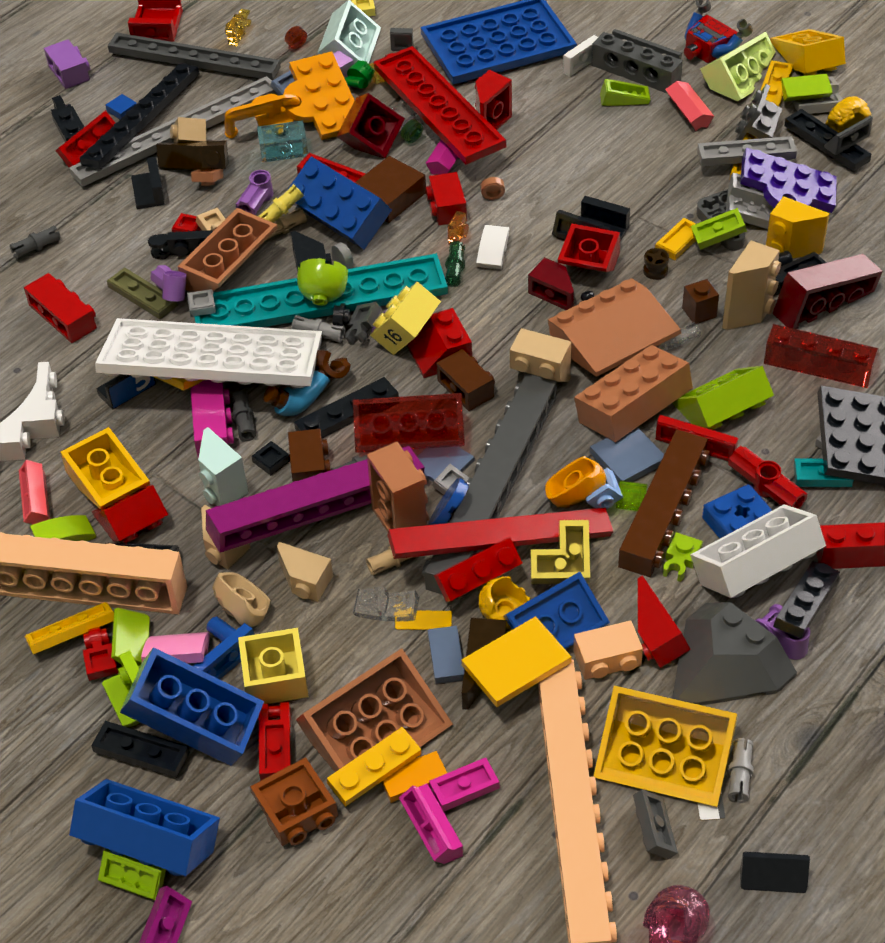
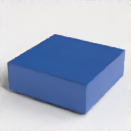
[105,94,137,119]

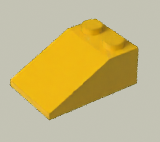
[770,29,846,76]
[60,427,150,510]

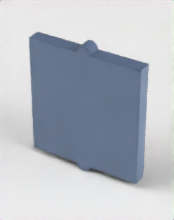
[417,436,475,482]

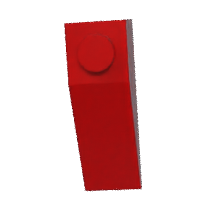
[638,575,691,668]

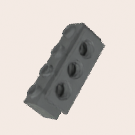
[592,29,683,94]

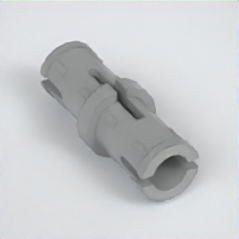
[292,315,345,343]
[728,738,754,803]

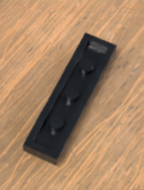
[784,109,872,171]
[294,377,399,438]
[773,561,840,639]

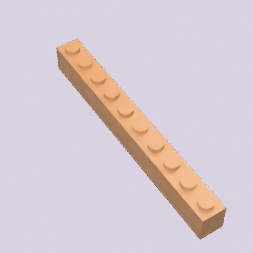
[537,660,617,943]

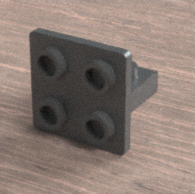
[735,84,782,140]

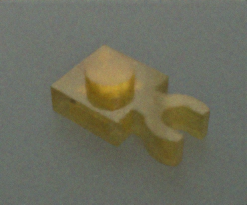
[225,9,251,46]

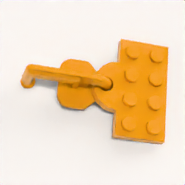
[224,51,355,140]

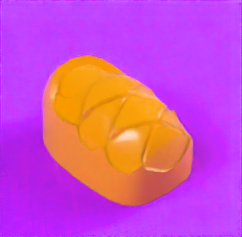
[545,456,607,508]

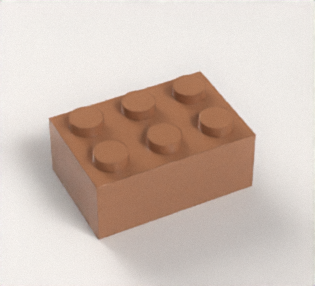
[367,442,429,532]

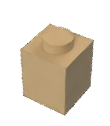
[170,117,206,142]

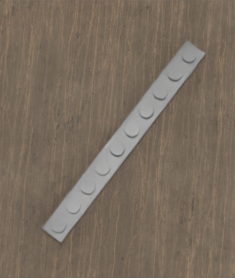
[69,76,278,187]

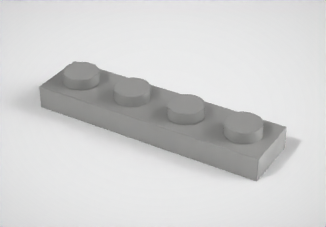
[697,136,797,166]

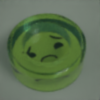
[400,119,423,143]

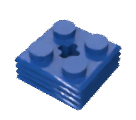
[702,484,773,538]

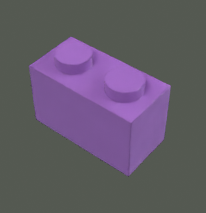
[44,39,90,89]

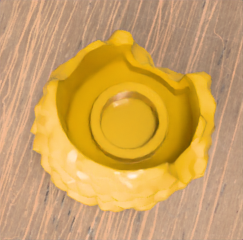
[825,96,872,133]
[479,576,531,630]

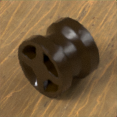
[643,248,669,280]

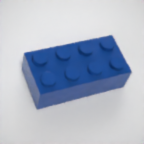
[287,156,392,250]
[120,647,264,766]
[69,779,220,876]

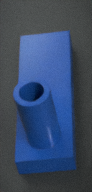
[193,616,254,679]

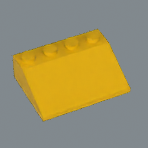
[594,686,738,807]

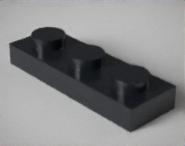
[91,721,190,778]

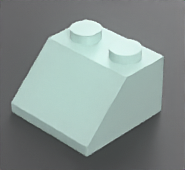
[198,427,248,506]

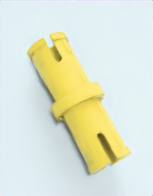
[258,184,304,223]

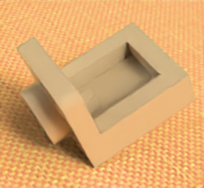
[196,208,225,231]

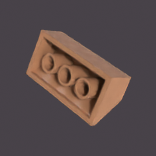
[178,208,278,292]

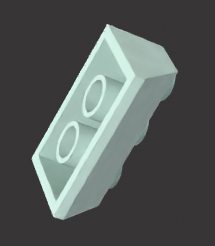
[318,0,381,64]

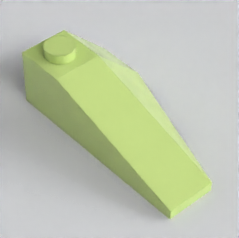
[700,32,776,101]

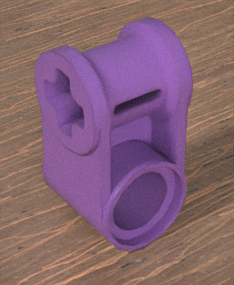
[755,604,810,660]

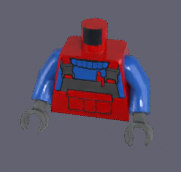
[684,0,753,63]

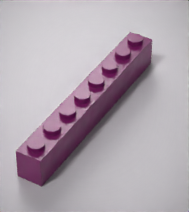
[206,446,425,553]

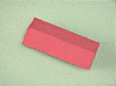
[665,81,714,131]
[19,460,50,525]

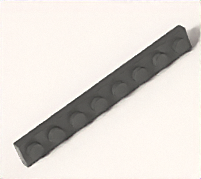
[108,33,281,80]

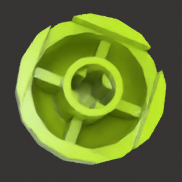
[297,258,348,306]

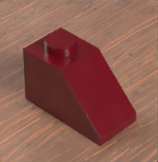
[528,257,574,310]

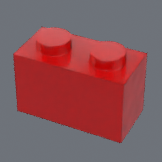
[425,172,467,226]

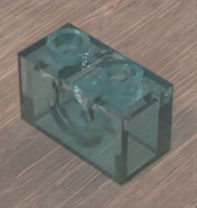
[257,120,308,163]

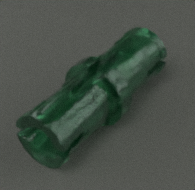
[445,241,465,287]

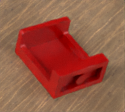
[128,0,183,42]

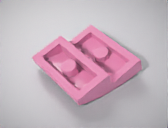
[141,632,210,663]

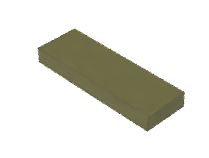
[107,267,178,319]

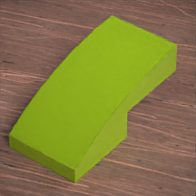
[30,515,97,541]

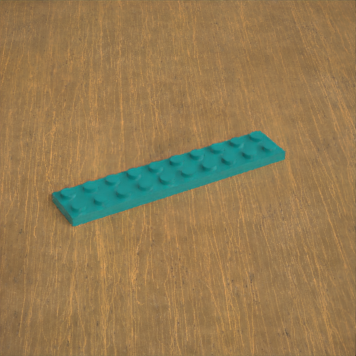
[194,253,448,327]

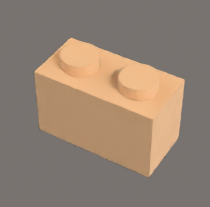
[573,620,643,680]

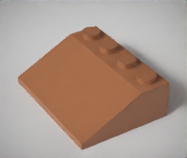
[548,278,681,377]
[296,648,453,772]

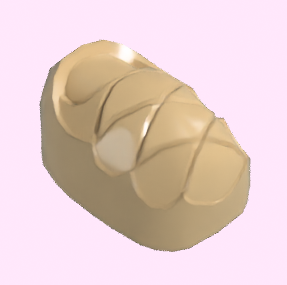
[212,572,271,627]

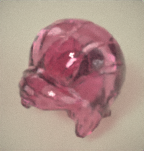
[643,885,710,943]

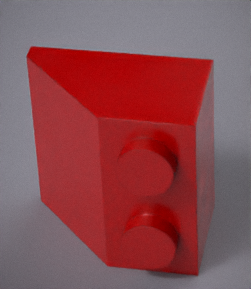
[475,70,512,130]
[557,223,620,272]
[407,308,472,378]
[92,485,168,543]

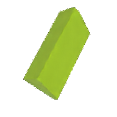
[781,74,833,102]
[111,608,150,666]

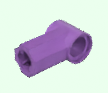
[236,170,273,215]
[151,265,186,301]

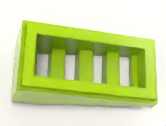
[600,79,650,106]

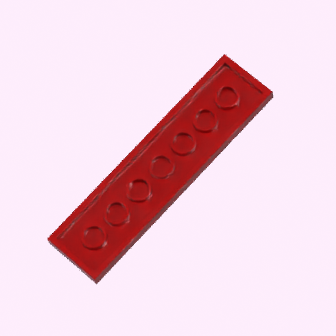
[373,46,507,165]

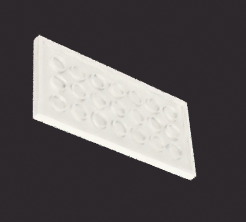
[95,318,322,388]

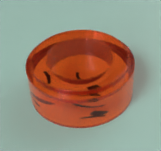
[284,26,307,49]

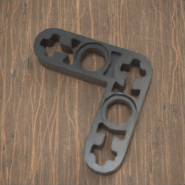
[696,189,745,250]

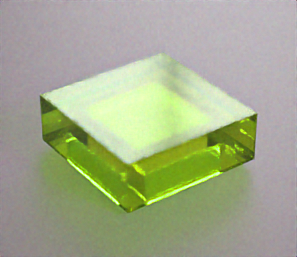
[616,481,647,511]

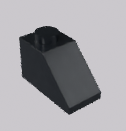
[291,231,332,272]

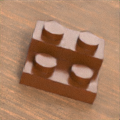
[250,757,338,846]

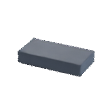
[428,626,464,684]

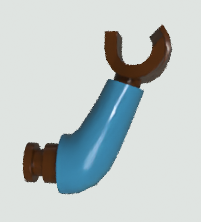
[263,350,351,416]

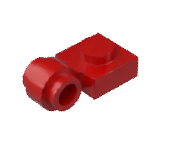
[83,627,118,681]

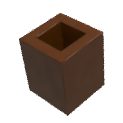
[682,279,719,325]

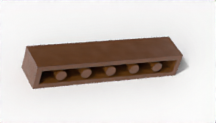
[618,429,710,578]

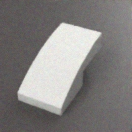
[476,225,510,270]

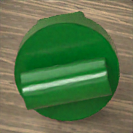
[345,60,375,88]

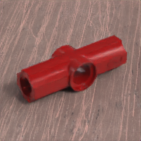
[728,446,808,509]

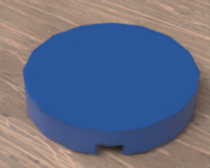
[429,478,468,525]

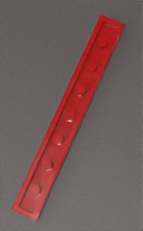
[387,507,613,559]

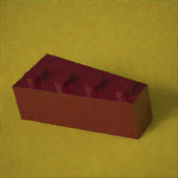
[772,254,883,331]

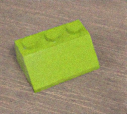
[673,366,774,430]

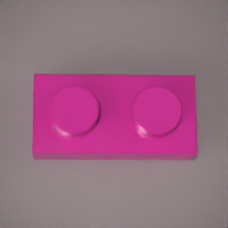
[429,757,500,812]

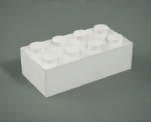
[690,505,826,598]

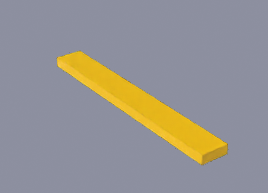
[730,60,793,178]

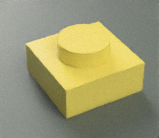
[351,0,376,17]

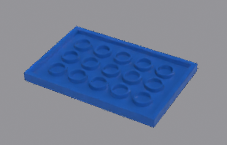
[421,0,577,84]

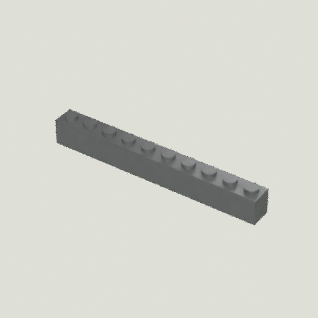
[422,373,556,599]

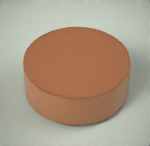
[480,177,505,200]

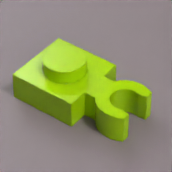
[663,532,703,582]

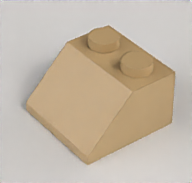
[510,328,571,382]

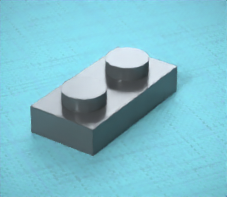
[633,789,678,859]

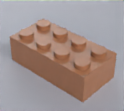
[574,345,693,442]

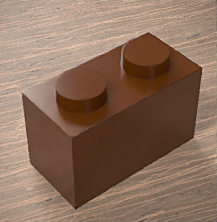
[437,349,495,411]
[288,429,331,482]

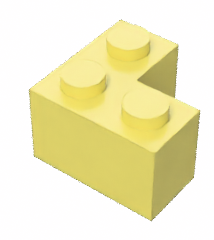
[530,520,590,584]

